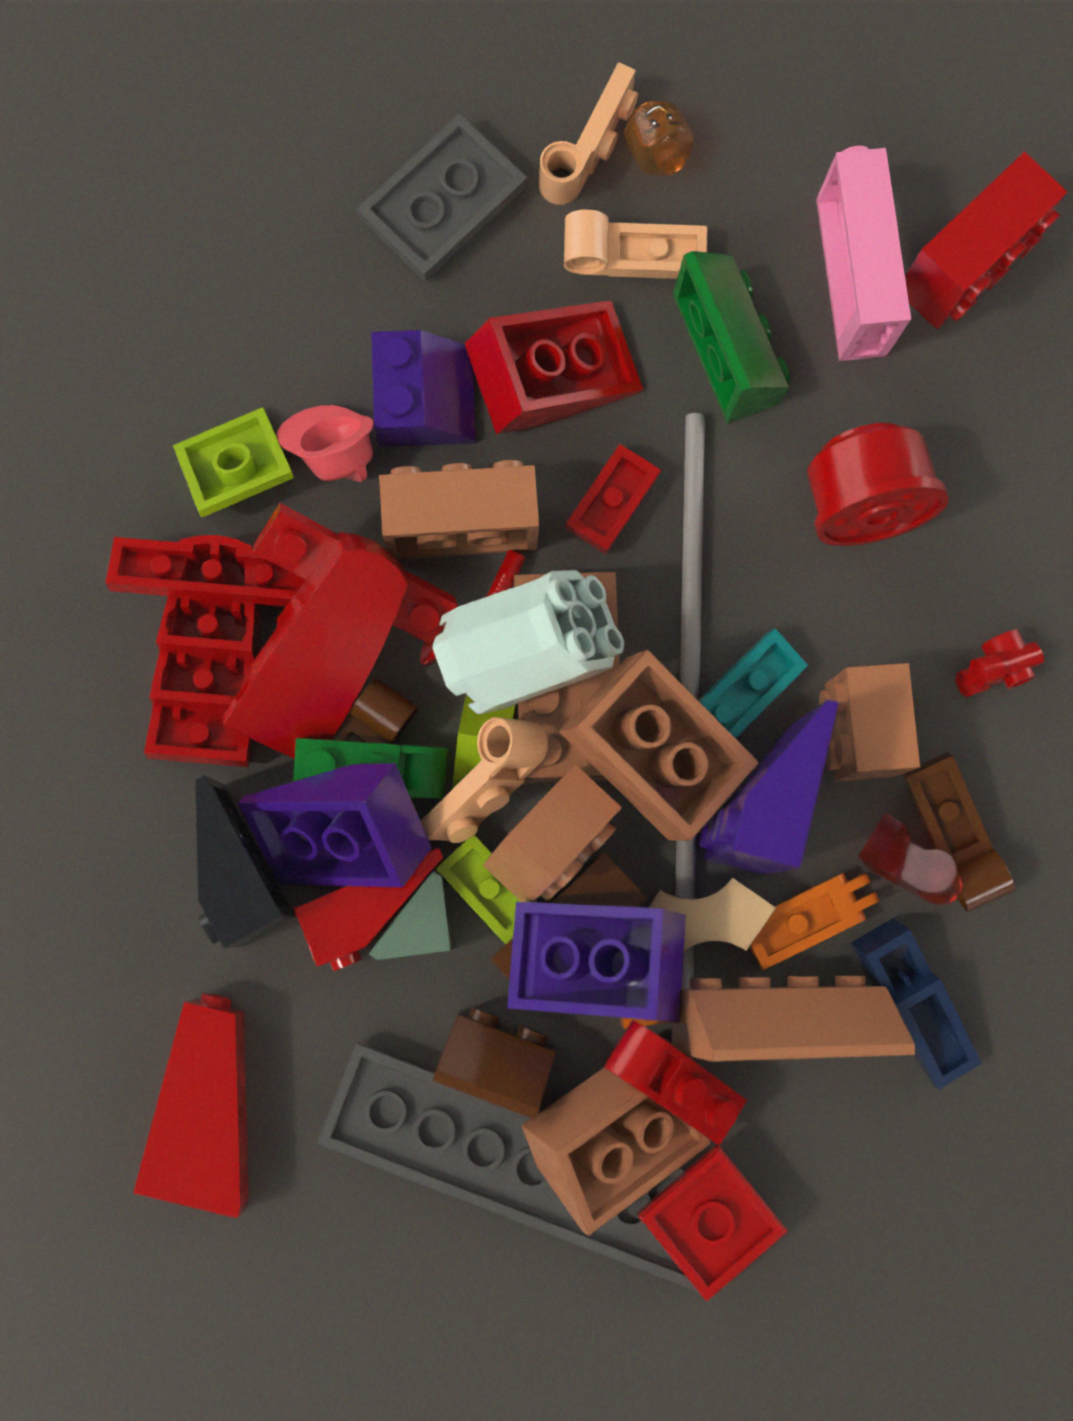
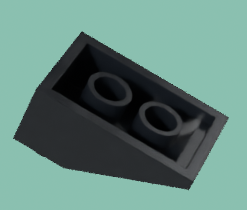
[195,775,296,948]

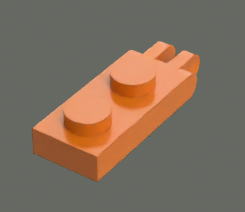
[749,872,880,970]

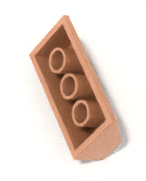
[672,975,915,1061]

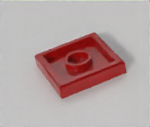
[636,1144,788,1302]

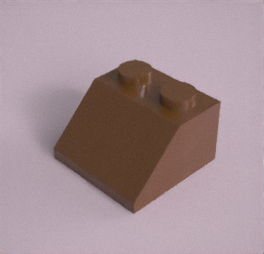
[432,1007,556,1120]

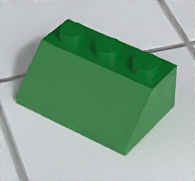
[673,251,790,424]

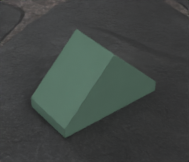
[369,870,452,960]

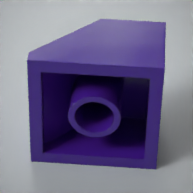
[371,330,476,447]

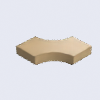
[648,878,776,953]

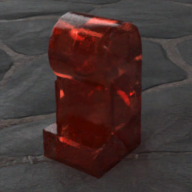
[858,813,964,905]

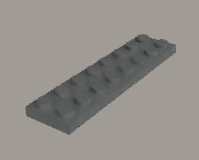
[317,1042,713,1298]

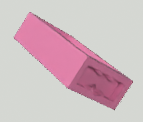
[816,146,911,361]

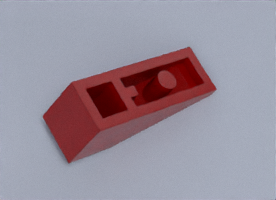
[294,848,445,972]

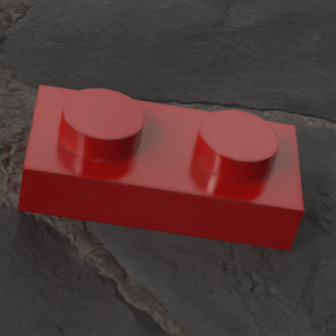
[565,444,661,555]

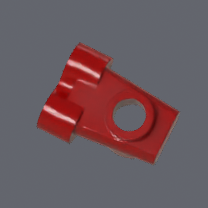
[955,629,1044,697]

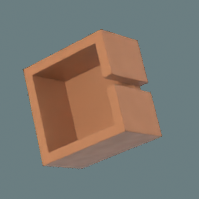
[819,663,920,782]
[483,764,622,902]

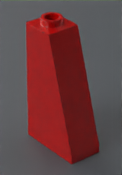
[133,993,249,1219]

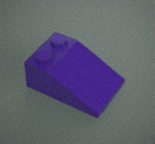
[238,763,432,887]
[507,902,686,1022]

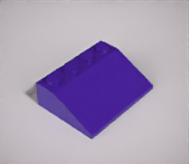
[699,700,838,875]

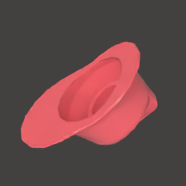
[276,405,374,482]

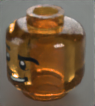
[624,100,695,176]

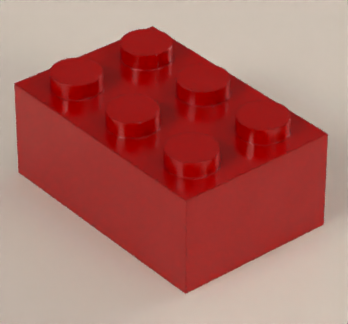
[905,151,1068,330]

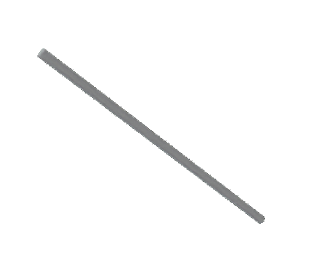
[675,413,705,1059]

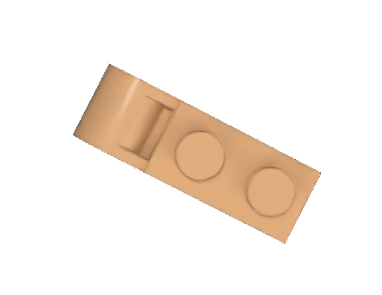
[539,62,639,205]
[564,210,707,279]
[421,717,548,843]

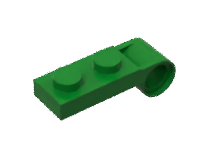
[293,738,448,799]

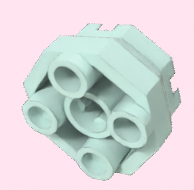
[433,570,624,714]

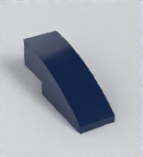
[850,918,982,1090]

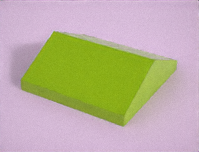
[173,407,294,518]

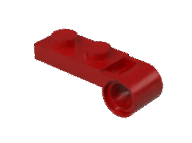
[603,1020,747,1146]

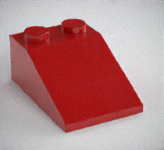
[464,300,643,435]

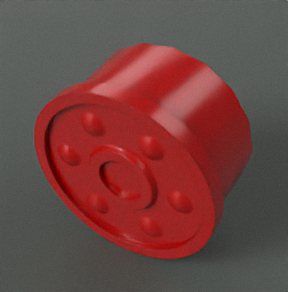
[807,423,949,546]

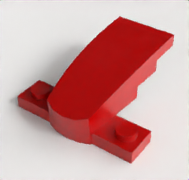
[223,503,458,759]
[105,535,306,768]

